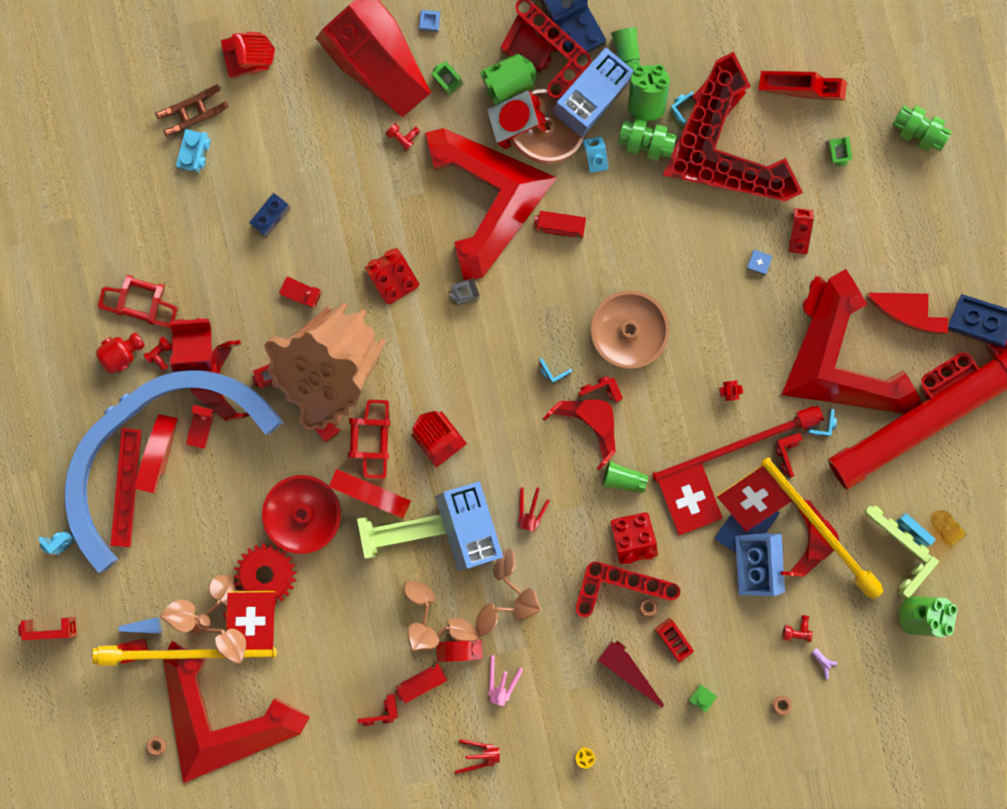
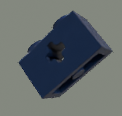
[249,193,291,238]

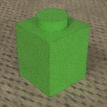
[688,683,717,713]

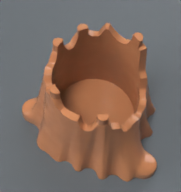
[264,302,386,430]

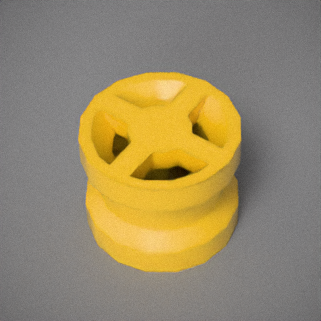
[575,748,595,769]

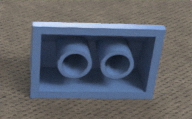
[735,533,785,596]

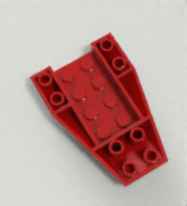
[315,0,431,117]

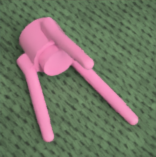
[488,655,523,706]

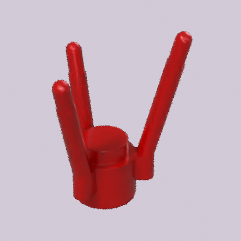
[518,487,550,532]
[455,739,500,774]

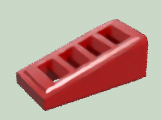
[654,618,695,663]

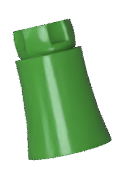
[611,27,641,70]
[602,460,648,493]

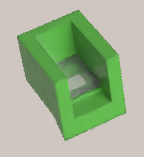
[431,61,463,97]
[827,137,852,167]

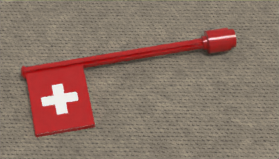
[652,406,824,535]

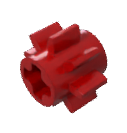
[719,380,743,401]

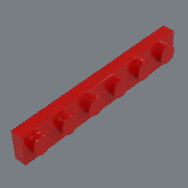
[110,428,142,547]

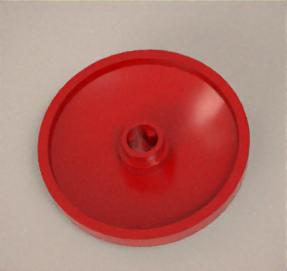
[262,475,341,554]

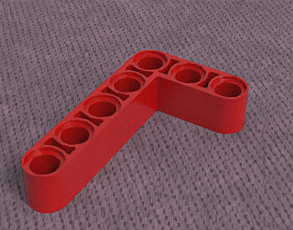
[515,0,591,100]
[575,561,681,617]

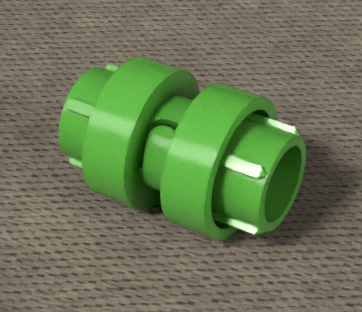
[892,105,952,152]
[617,118,676,161]

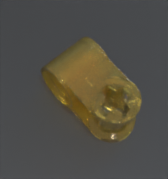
[931,510,967,548]

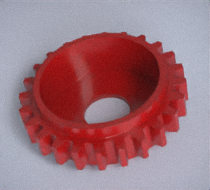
[234,543,297,604]

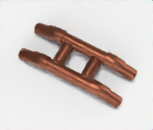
[155,84,229,137]

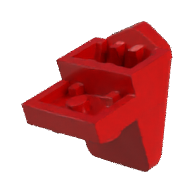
[220,32,275,79]
[411,411,467,468]

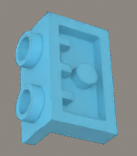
[176,129,211,173]
[895,513,936,547]
[38,532,76,555]

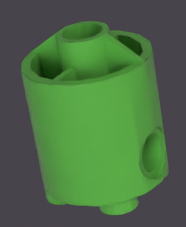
[480,53,537,105]
[627,64,670,121]
[899,596,958,637]

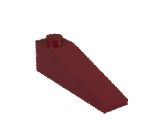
[597,640,664,708]

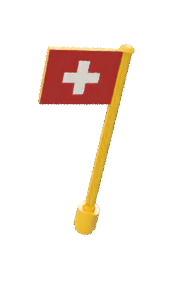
[717,458,883,600]
[92,591,277,666]

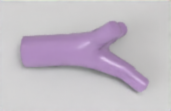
[811,648,837,679]

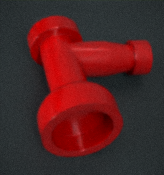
[385,123,420,152]
[143,336,172,372]
[782,615,813,642]

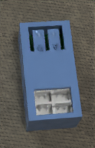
[552,48,633,138]
[435,481,503,571]

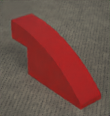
[758,71,847,101]
[867,292,948,335]
[134,414,178,494]
[329,469,411,519]

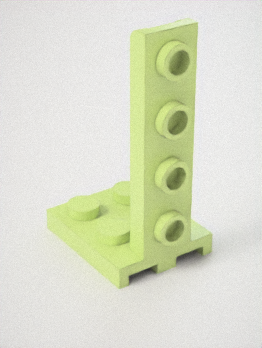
[864,505,939,599]
[357,515,446,559]

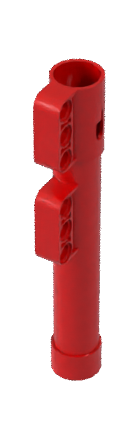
[827,342,1007,490]

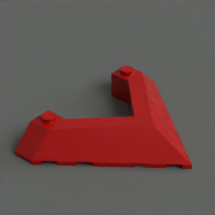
[663,51,803,202]
[425,128,557,281]
[781,269,922,414]
[163,640,310,783]

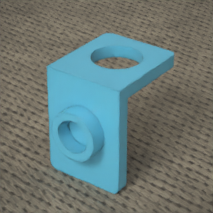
[670,91,694,127]
[583,136,609,173]
[539,358,572,384]
[806,409,837,437]

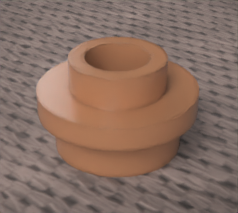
[638,598,658,618]
[772,696,792,716]
[146,736,167,756]

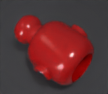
[95,333,145,374]

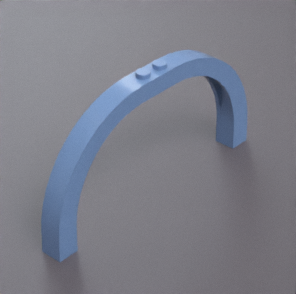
[65,371,284,573]

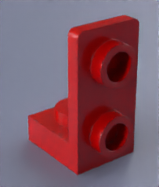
[788,208,814,254]
[279,276,322,310]
[577,376,623,403]
[186,405,215,449]
[774,433,803,478]
[117,638,149,664]
[357,694,398,726]

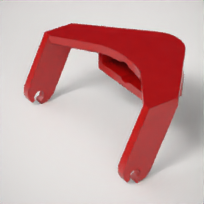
[190,340,249,421]
[542,400,616,471]
[780,499,839,577]

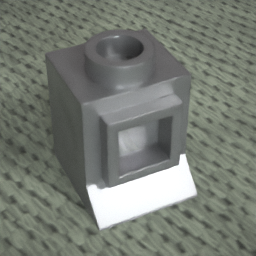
[449,278,480,306]

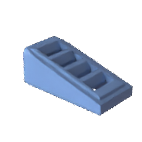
[118,617,163,634]

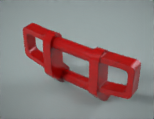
[98,274,178,328]
[348,399,391,479]

